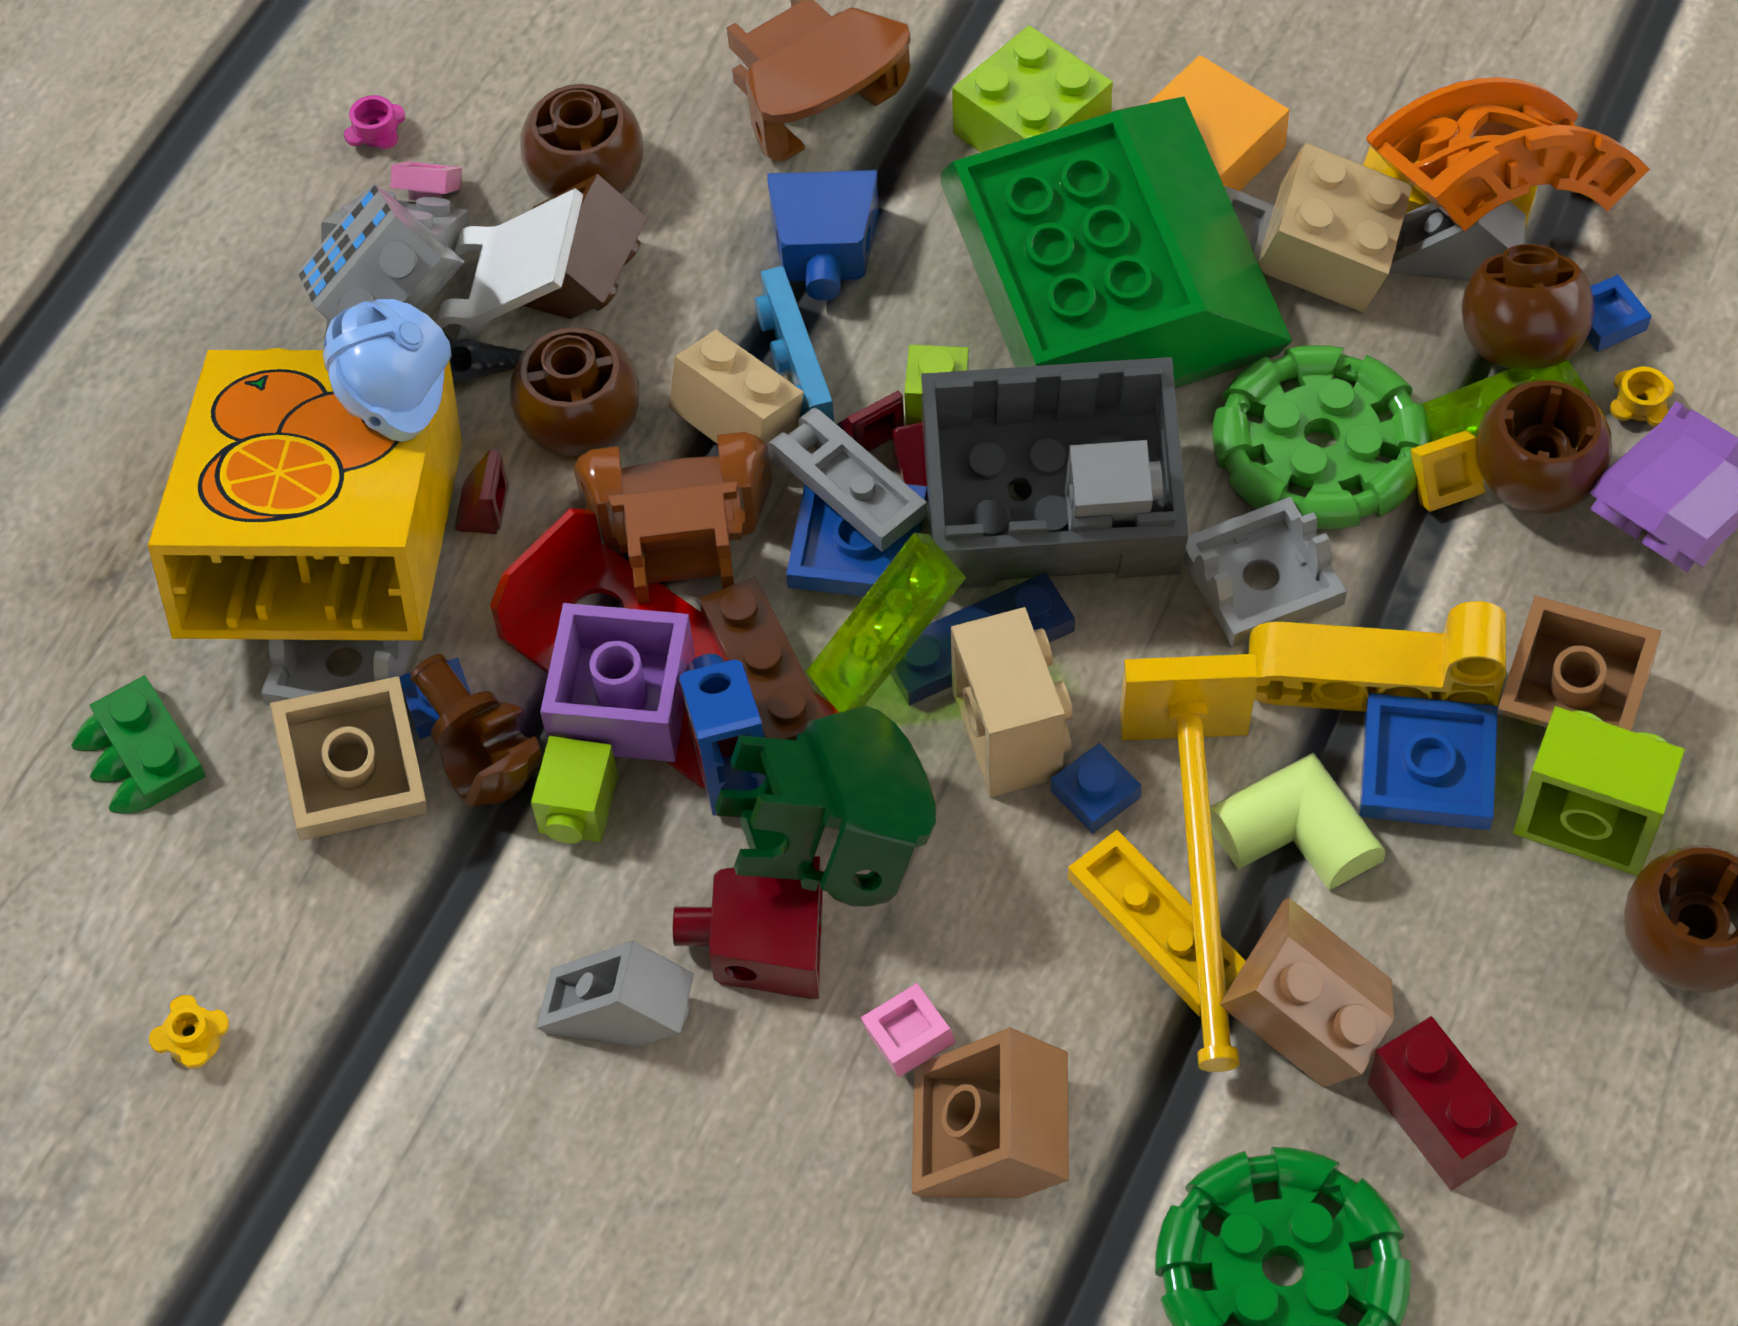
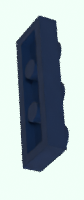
[880,572,1075,706]

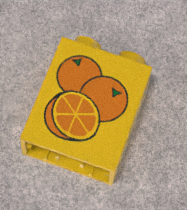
[147,348,463,641]

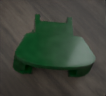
[715,706,936,907]

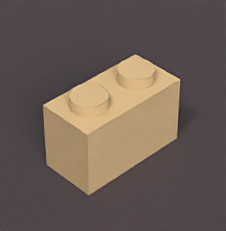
[669,330,804,462]

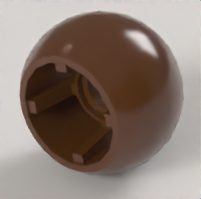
[520,84,643,198]
[1461,244,1595,369]
[510,327,640,457]
[1476,380,1612,514]
[1624,845,1738,993]

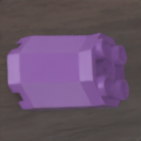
[1589,401,1738,573]

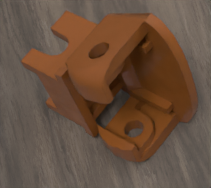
[726,0,911,161]
[573,432,772,603]

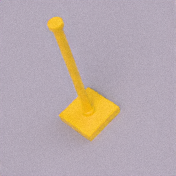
[1120,654,1258,1072]

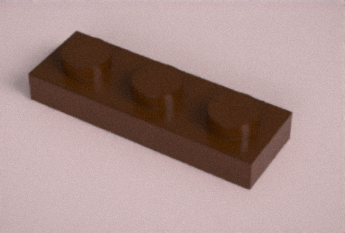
[699,576,826,740]

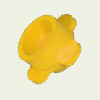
[1610,366,1675,427]
[149,995,229,1069]

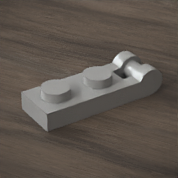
[767,408,927,552]

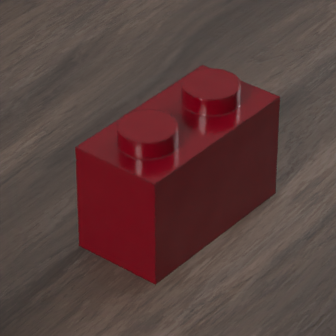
[1367,1016,1518,1191]

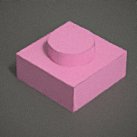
[390,161,462,201]
[860,983,956,1078]

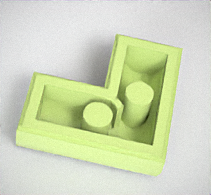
[1210,752,1385,891]

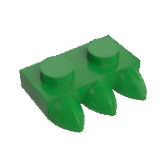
[71,675,206,814]

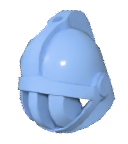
[323,299,451,442]

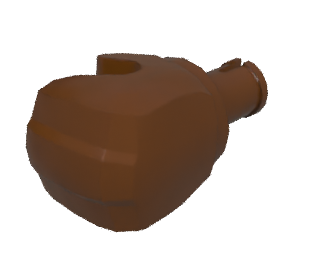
[410,654,541,807]

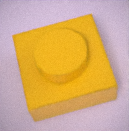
[1410,430,1485,512]

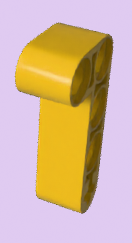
[1248,601,1506,712]

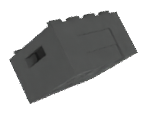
[921,357,1189,590]

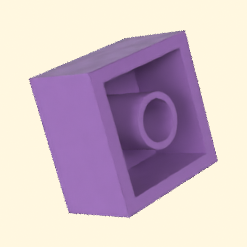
[540,603,695,762]

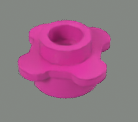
[344,95,405,149]

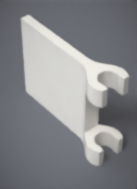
[436,188,583,340]

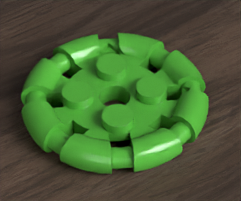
[1212,345,1431,530]

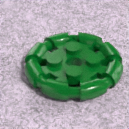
[1155,1147,1411,1326]

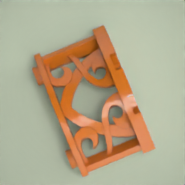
[1366,77,1650,232]

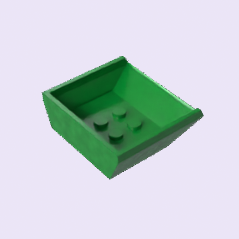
[940,96,1292,388]

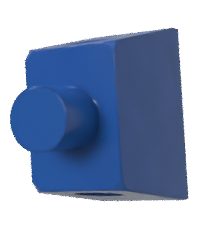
[767,170,878,301]

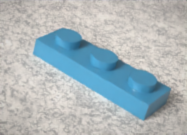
[754,266,834,422]

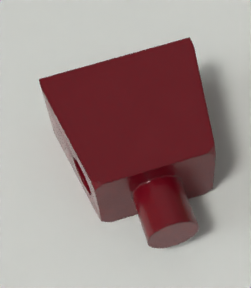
[672,856,823,999]

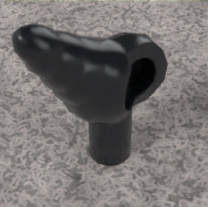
[443,331,524,387]

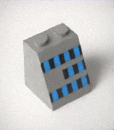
[298,182,465,322]

